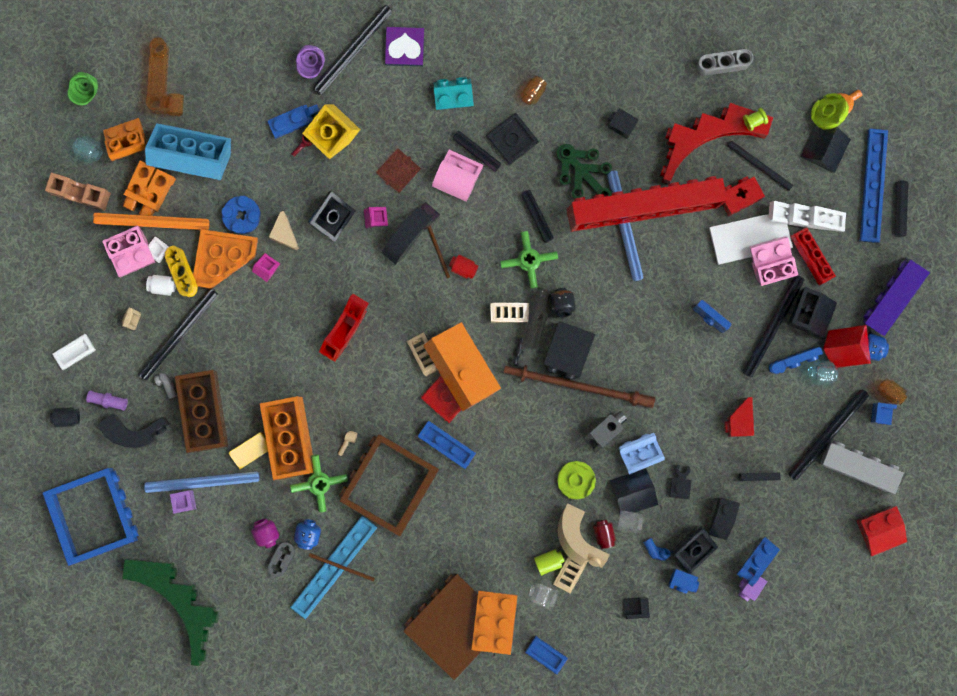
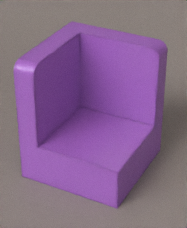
[170,490,196,514]

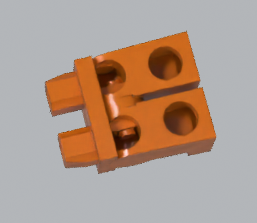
[123,160,176,216]

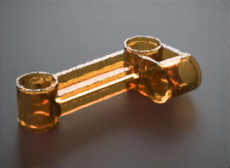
[146,37,184,116]

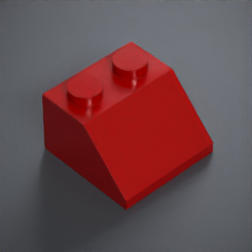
[856,506,907,556]

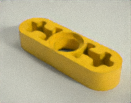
[165,246,198,297]

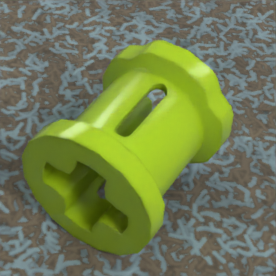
[743,107,768,131]

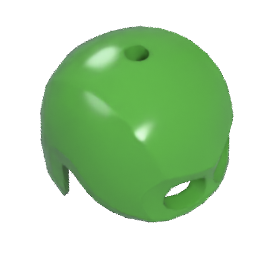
[67,72,98,106]

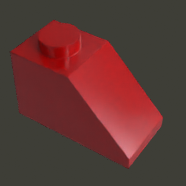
[724,397,754,437]

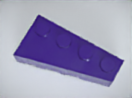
[863,257,930,336]

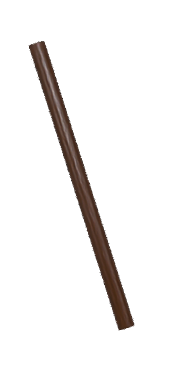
[428,225,450,279]
[309,553,375,582]

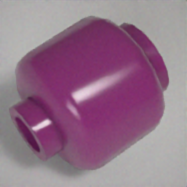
[251,518,279,548]

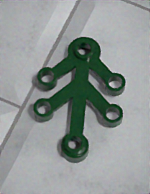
[557,144,612,199]

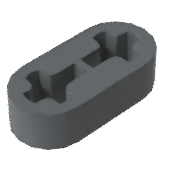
[268,542,295,577]

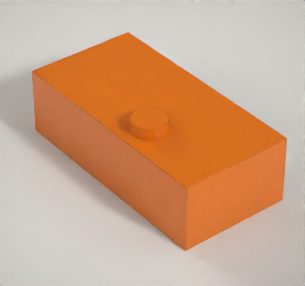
[423,322,501,411]
[260,396,313,480]

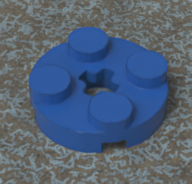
[222,196,261,234]

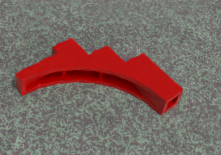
[660,103,774,184]

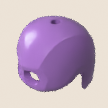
[296,45,325,79]

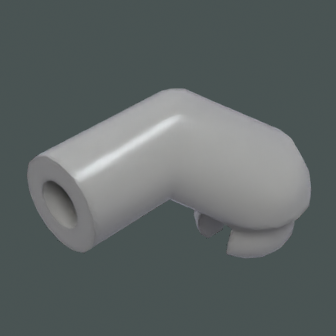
[154,373,178,399]

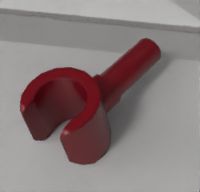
[291,135,312,157]

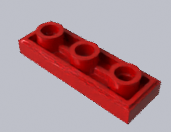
[790,227,836,286]

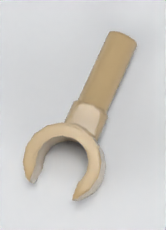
[338,431,357,456]

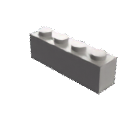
[819,441,904,494]

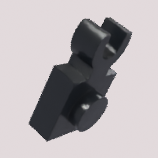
[670,465,692,499]

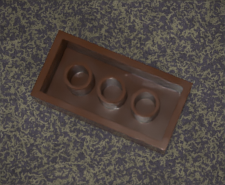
[175,370,228,453]

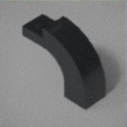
[381,202,440,265]
[97,414,169,448]

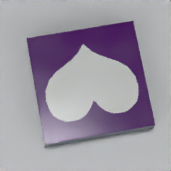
[385,27,424,67]

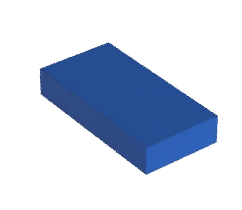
[525,636,568,674]

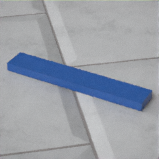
[860,128,888,243]

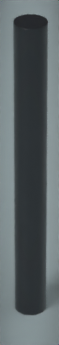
[728,141,793,191]

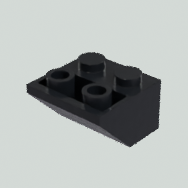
[788,287,837,339]

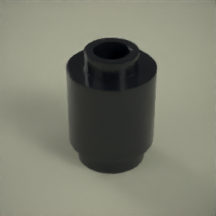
[50,407,80,427]

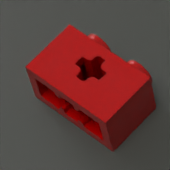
[723,176,765,216]

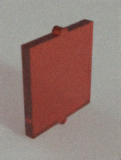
[376,148,421,193]

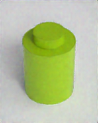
[534,549,565,576]

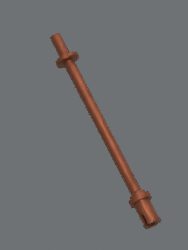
[504,365,655,409]

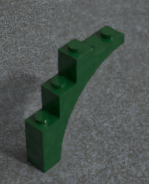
[122,558,219,666]

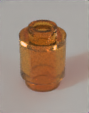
[520,76,547,105]
[877,378,907,405]

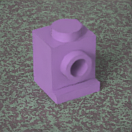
[738,570,768,601]

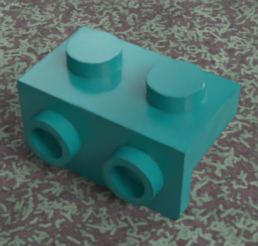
[433,77,474,110]

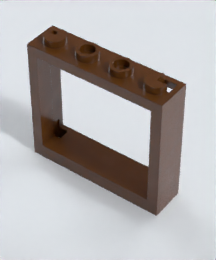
[339,434,440,536]

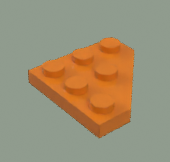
[193,229,258,289]

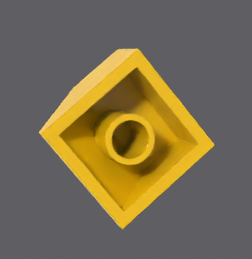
[302,104,361,159]

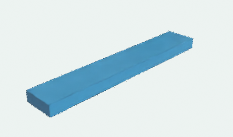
[290,515,378,619]

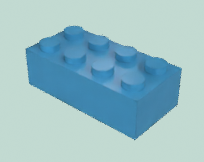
[145,123,231,180]

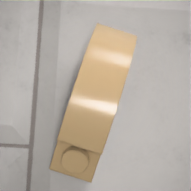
[558,503,610,568]

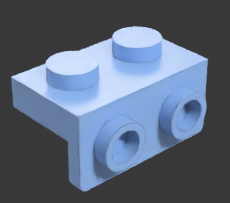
[619,433,665,474]

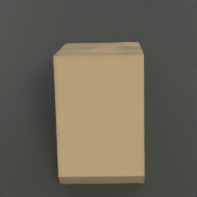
[269,211,299,250]

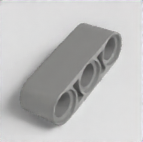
[697,49,753,75]

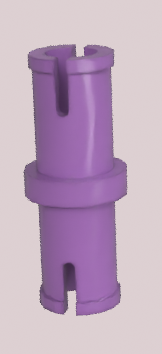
[86,390,128,411]

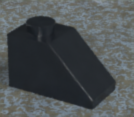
[708,497,740,540]

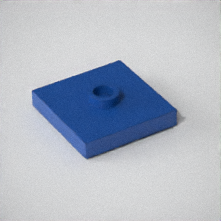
[693,300,731,333]

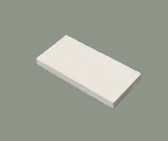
[709,214,793,265]

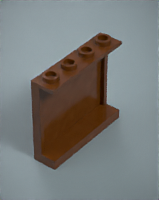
[403,573,481,680]

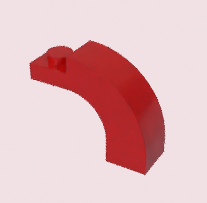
[319,294,369,362]

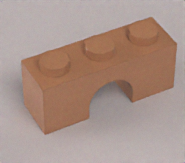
[45,173,111,211]

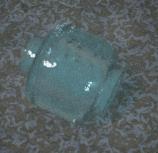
[72,135,102,164]
[808,360,838,386]

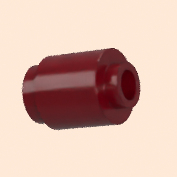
[593,519,616,549]

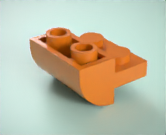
[103,118,148,161]

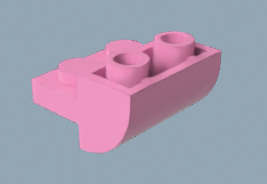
[432,150,483,202]
[102,226,155,277]
[749,236,798,286]

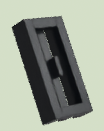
[739,472,781,481]

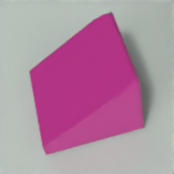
[364,207,388,228]
[252,253,280,282]

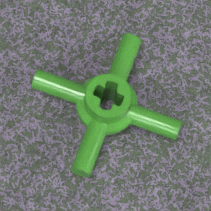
[500,231,558,289]
[290,454,348,512]

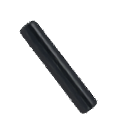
[453,131,501,172]
[895,180,909,237]
[521,190,554,243]

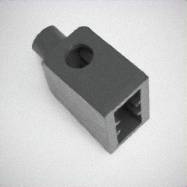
[583,411,627,453]

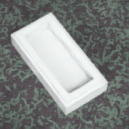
[53,334,96,370]

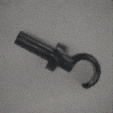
[513,338,524,367]

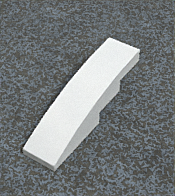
[768,201,846,232]

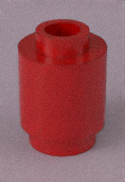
[449,254,479,279]

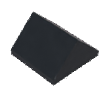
[800,125,851,173]
[308,190,356,242]
[610,468,658,517]
[670,525,718,574]

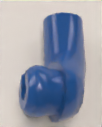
[643,538,671,561]

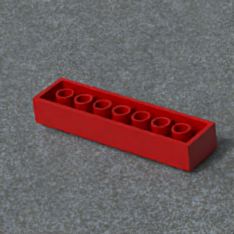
[567,176,727,232]

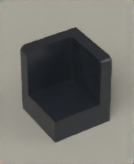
[624,597,650,619]

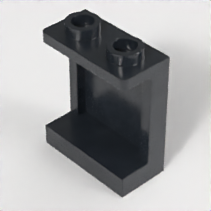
[543,321,595,380]

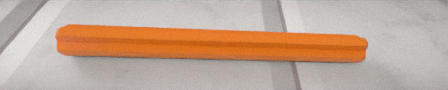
[93,213,209,230]

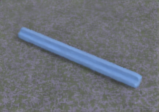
[607,171,643,281]
[144,472,260,493]

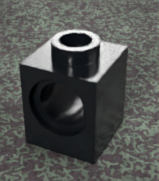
[607,108,639,139]

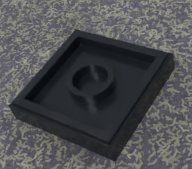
[486,113,539,166]

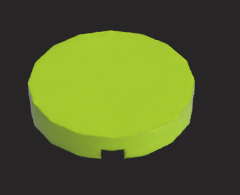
[811,93,849,130]
[557,461,596,500]

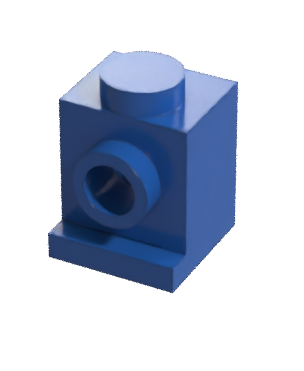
[668,568,699,594]

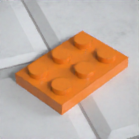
[472,590,518,655]

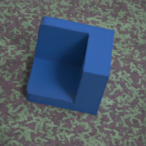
[871,403,897,425]

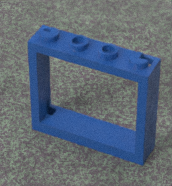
[43,468,139,566]

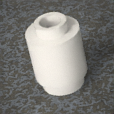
[146,275,176,296]

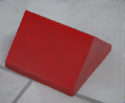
[823,325,871,368]

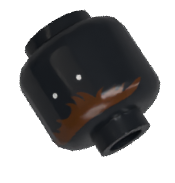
[550,288,576,318]

